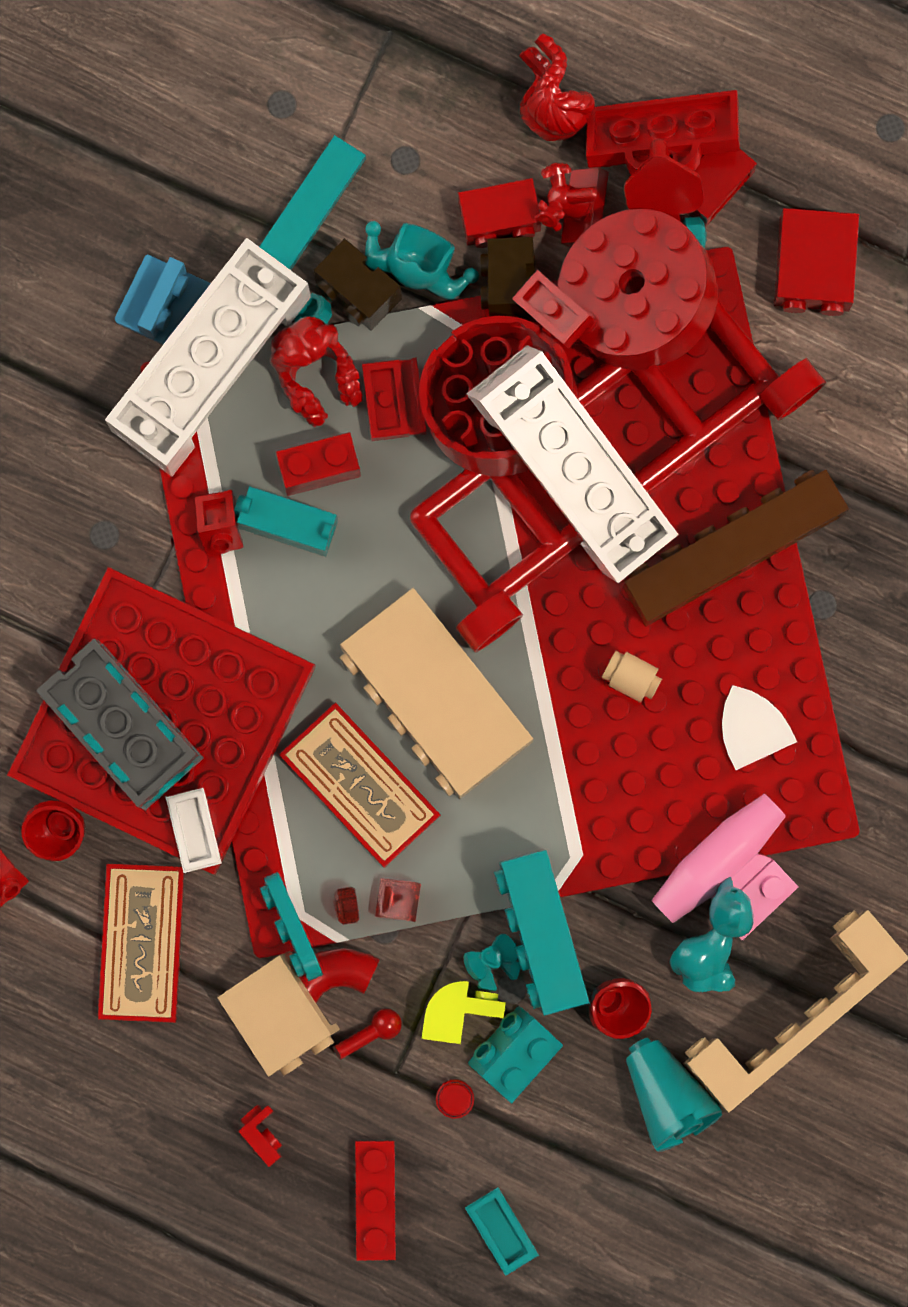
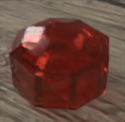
[333,887,360,925]

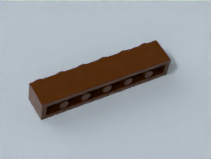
[623,470,849,627]

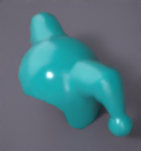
[365,221,479,300]

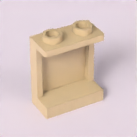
[217,951,340,1077]

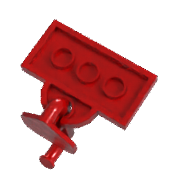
[586,90,740,222]

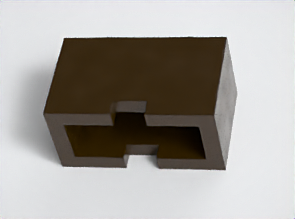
[480,237,536,322]
[314,238,402,331]

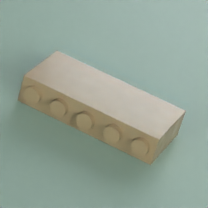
[339,588,533,799]

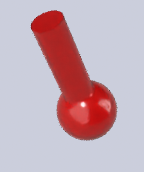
[333,1009,402,1060]

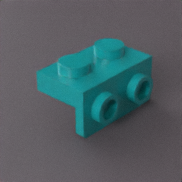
[468,1006,563,1104]

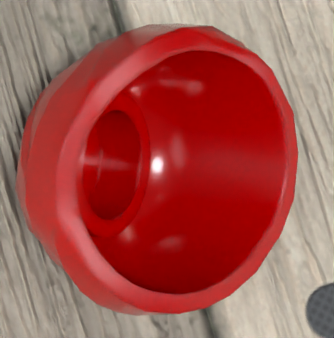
[21,800,85,862]
[588,978,652,1039]

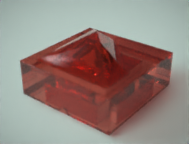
[375,878,421,922]

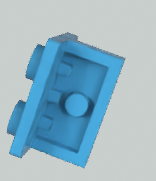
[115,255,211,345]

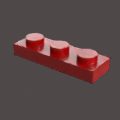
[355,1141,396,1261]

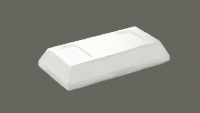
[166,788,222,873]

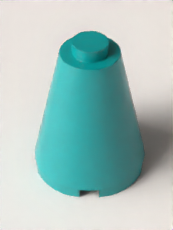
[626,1038,723,1152]

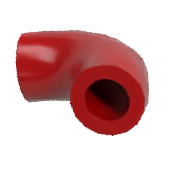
[299,948,380,1003]

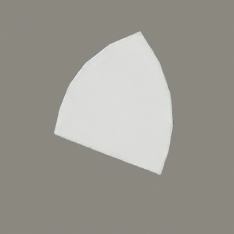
[722,685,797,770]

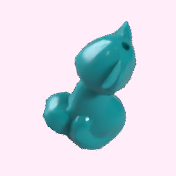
[669,877,754,992]

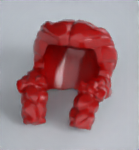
[519,33,595,141]
[269,317,363,427]

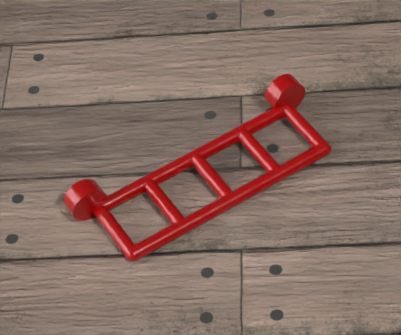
[410,300,826,653]

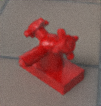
[534,163,609,247]

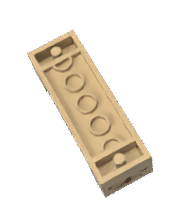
[683,910,908,1113]

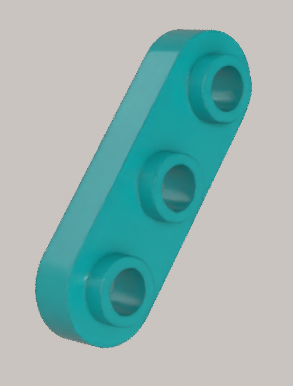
[259,872,323,982]

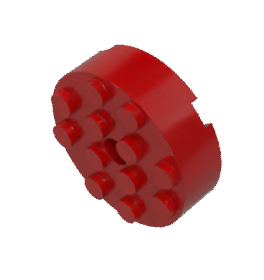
[558,209,718,370]
[419,316,578,476]

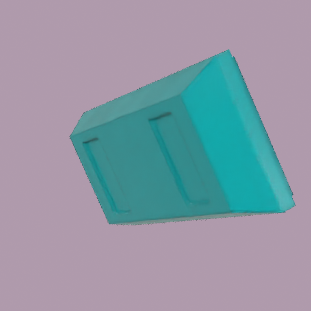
[465,1187,539,1276]

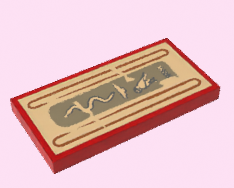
[279,702,441,868]
[98,864,185,1023]

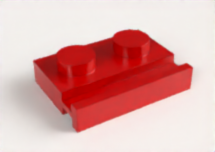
[362,357,426,441]

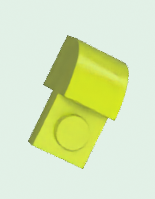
[422,981,506,1044]

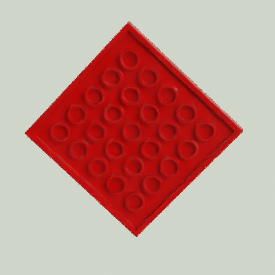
[7,567,316,875]

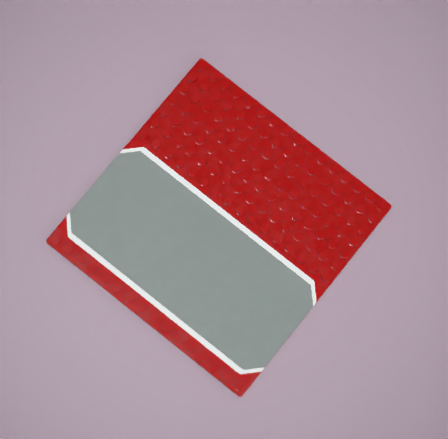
[140,247,860,958]

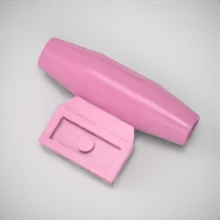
[651,794,798,940]

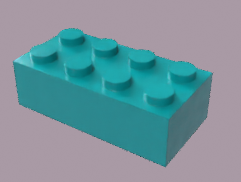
[494,849,590,1016]

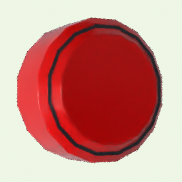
[436,1079,474,1119]

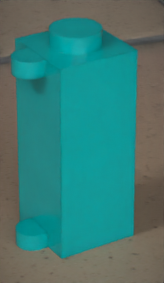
[234,486,338,557]

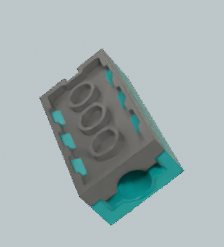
[36,638,203,810]

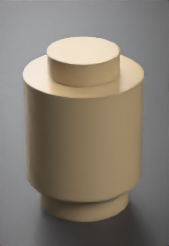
[602,651,662,703]

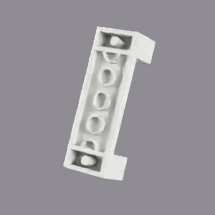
[105,238,311,476]
[467,345,679,583]

